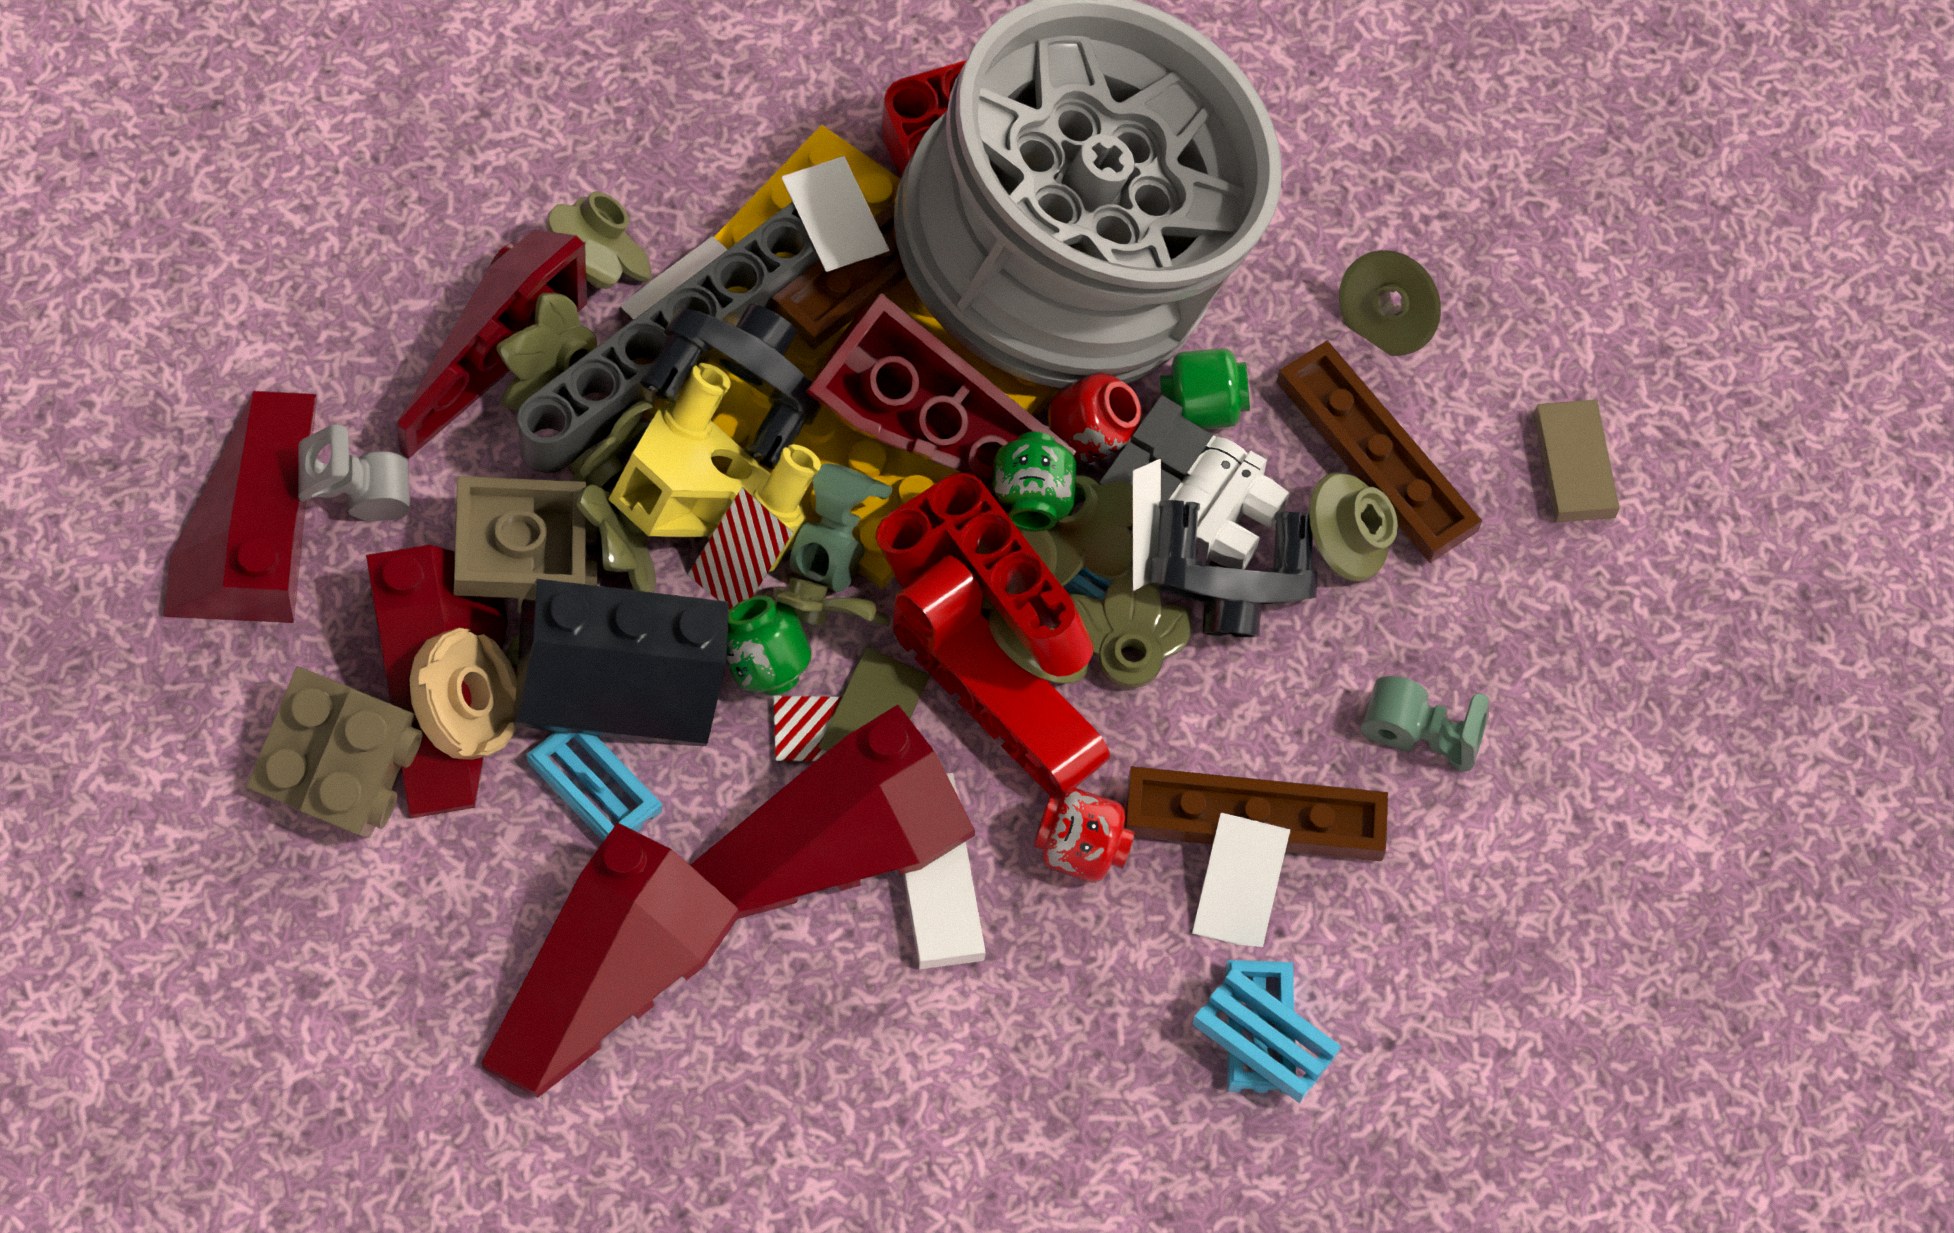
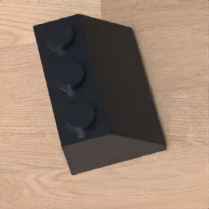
[514,579,729,746]

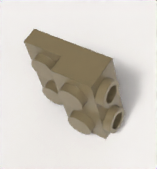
[453,476,597,613]
[246,666,423,838]

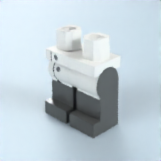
[1099,395,1289,570]

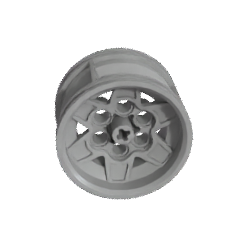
[894,0,1282,388]

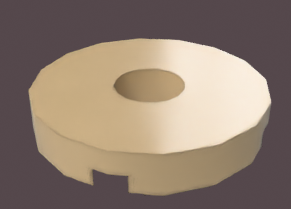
[410,628,517,760]

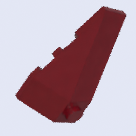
[397,230,587,459]
[805,293,1077,484]
[164,391,317,623]
[366,544,508,819]
[690,705,975,919]
[481,822,740,1098]

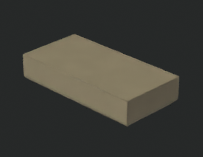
[1534,400,1620,523]

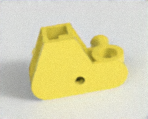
[608,363,821,572]

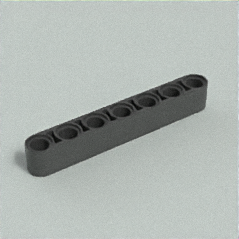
[517,202,820,473]

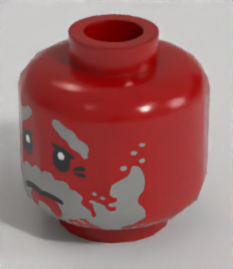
[1048,373,1141,463]
[1033,788,1135,883]

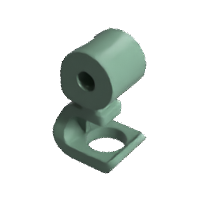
[790,463,892,592]
[1360,676,1489,772]

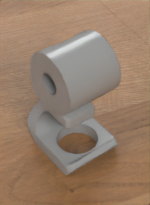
[298,425,410,522]

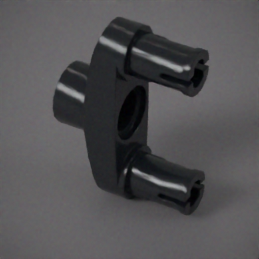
[640,303,823,470]
[1149,500,1318,638]

